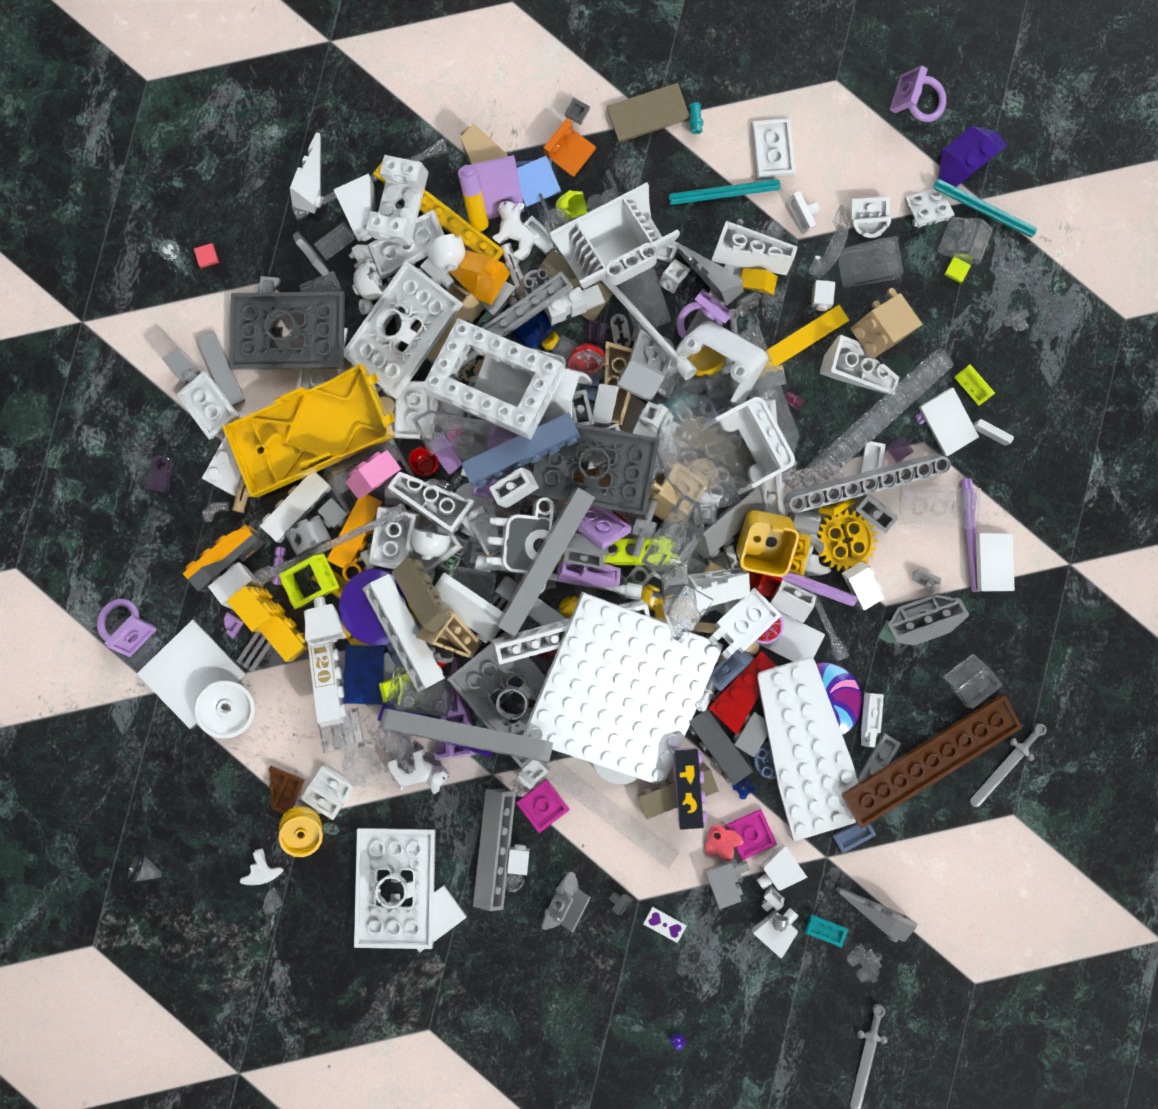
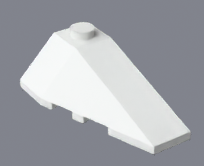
[820,335,899,396]

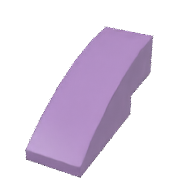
[556,556,621,587]

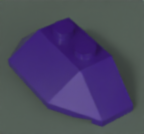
[938,126,1008,188]

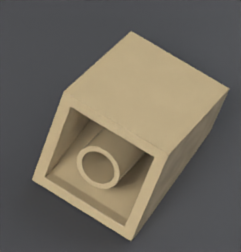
[461,123,508,165]

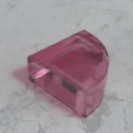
[783,392,805,409]

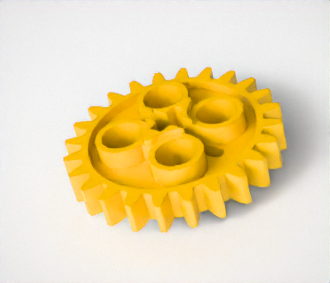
[817,509,878,572]

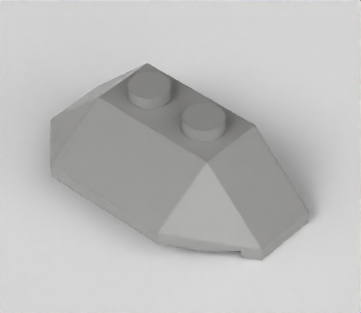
[888,595,969,645]

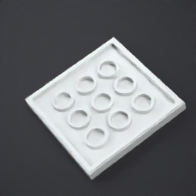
[137,620,247,729]

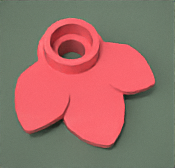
[705,825,743,861]

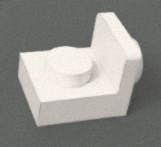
[659,259,690,294]

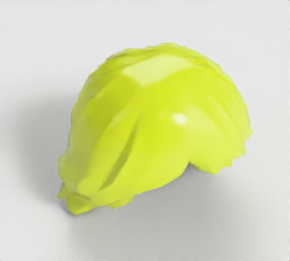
[556,190,588,224]

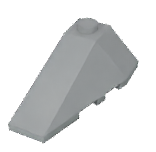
[676,244,744,306]

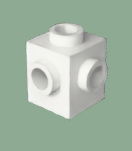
[639,401,673,434]

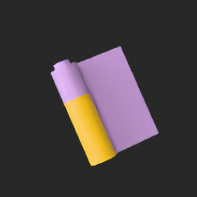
[458,155,525,232]

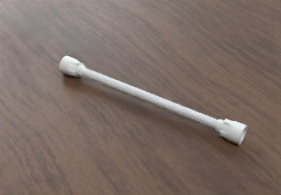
[601,278,697,380]
[475,555,643,600]

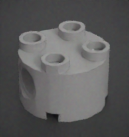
[284,515,331,557]

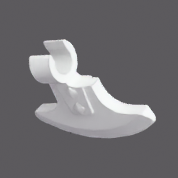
[804,544,831,576]
[240,848,283,885]

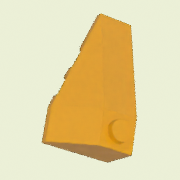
[448,250,510,306]

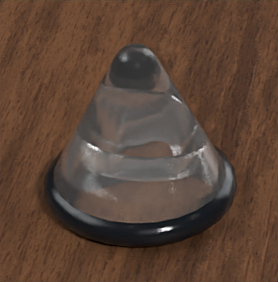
[127,851,162,884]

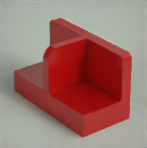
[747,571,783,599]

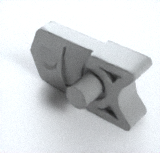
[912,569,941,592]

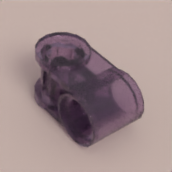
[146,455,173,493]

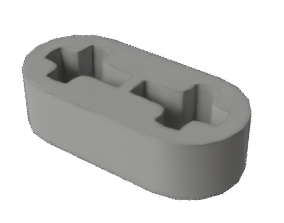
[610,314,631,348]

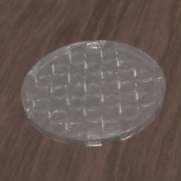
[656,393,756,508]

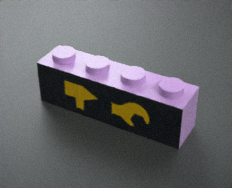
[673,747,707,830]

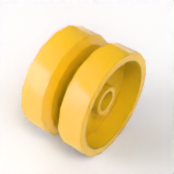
[279,807,323,857]

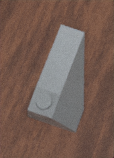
[836,886,918,942]

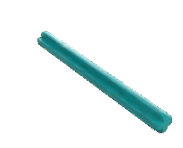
[669,179,781,205]
[933,179,1037,237]

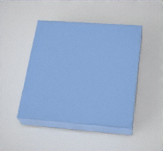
[517,156,561,207]

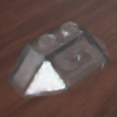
[641,493,705,572]

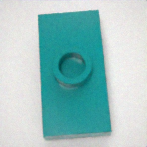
[804,914,848,948]

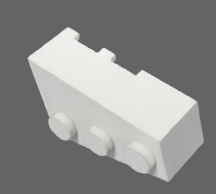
[687,567,750,610]

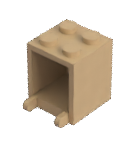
[850,288,923,359]
[647,461,707,526]

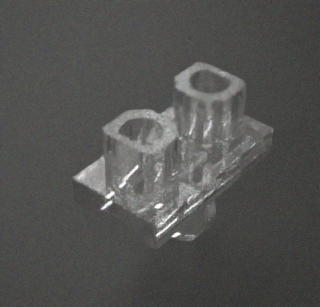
[847,943,883,983]

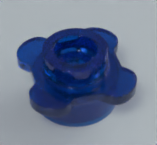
[732,776,756,800]

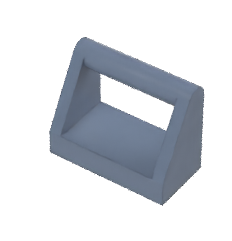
[710,650,754,690]

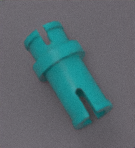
[689,102,704,134]

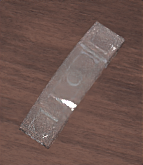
[808,205,849,281]
[706,365,786,399]

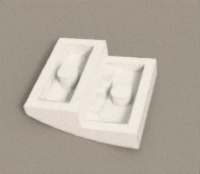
[301,764,356,820]

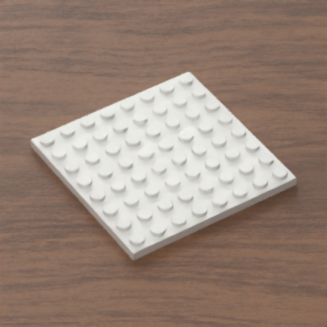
[522,592,723,785]

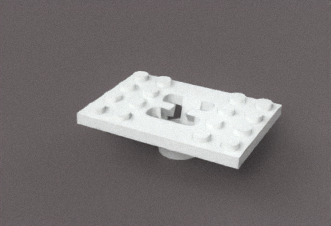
[344,260,463,399]
[354,828,436,949]

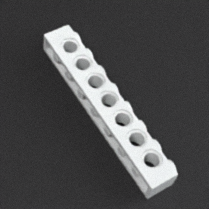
[491,599,650,665]

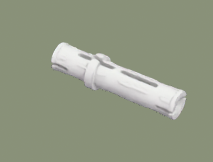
[501,243,523,300]

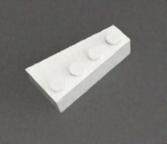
[711,221,797,275]
[387,472,474,536]

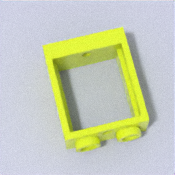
[279,553,340,609]

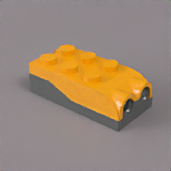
[183,524,266,592]

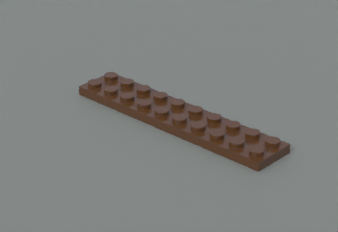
[841,694,1022,829]

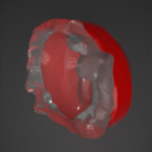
[568,343,606,377]

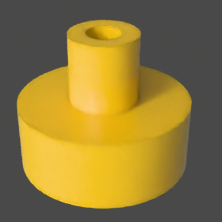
[540,332,561,352]

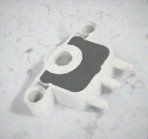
[485,497,554,593]

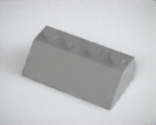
[689,487,764,559]

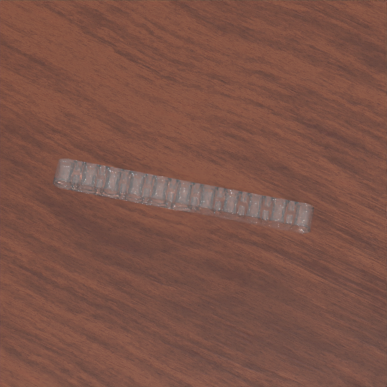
[789,348,954,491]

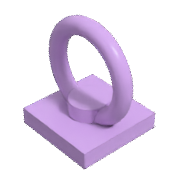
[890,66,946,122]
[677,289,732,347]
[97,599,157,657]

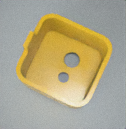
[736,510,799,577]

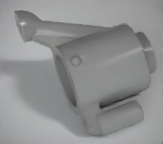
[787,508,824,554]

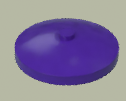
[339,568,410,646]

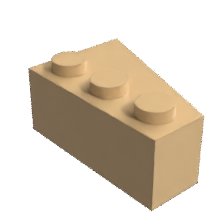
[416,610,482,658]

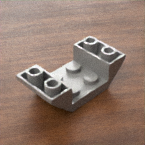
[616,323,674,402]

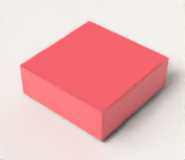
[194,243,219,268]

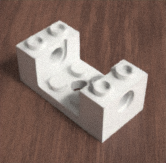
[366,155,429,246]

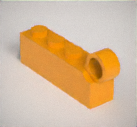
[327,494,385,582]

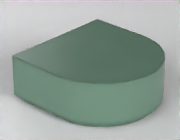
[877,620,896,643]

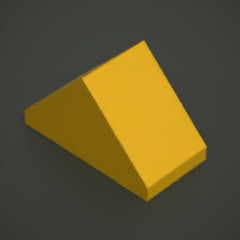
[740,268,778,295]

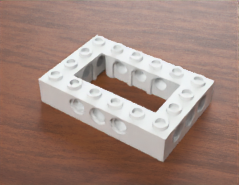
[422,318,566,440]

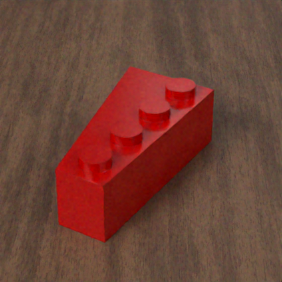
[707,651,775,735]

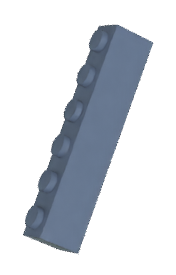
[461,412,581,488]

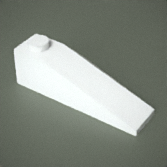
[290,132,323,214]

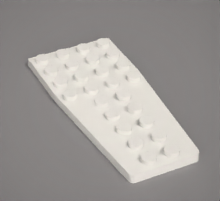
[757,657,858,841]

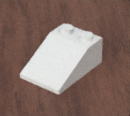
[368,505,421,569]

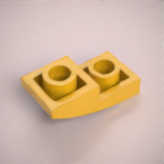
[789,533,811,576]

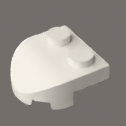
[850,196,891,238]

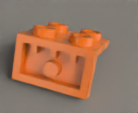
[543,118,596,177]

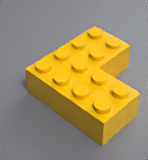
[226,586,308,662]

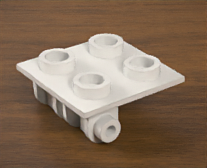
[905,189,955,228]

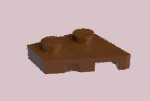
[269,765,306,814]

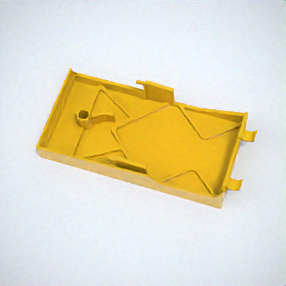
[222,363,396,498]

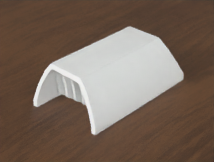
[549,183,680,289]
[474,347,592,427]

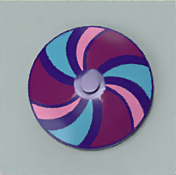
[816,662,862,735]

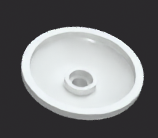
[195,680,255,738]

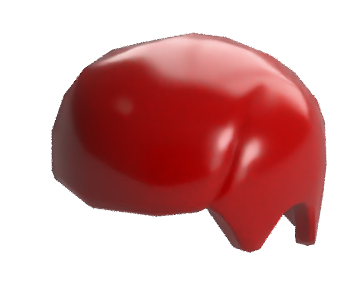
[408,447,438,477]

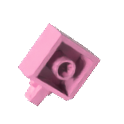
[345,450,401,499]

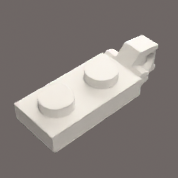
[861,693,884,747]

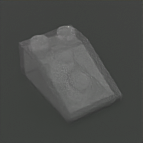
[837,236,904,288]

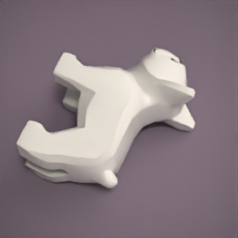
[492,201,539,261]
[388,748,449,794]

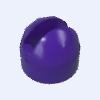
[669,1034,686,1052]

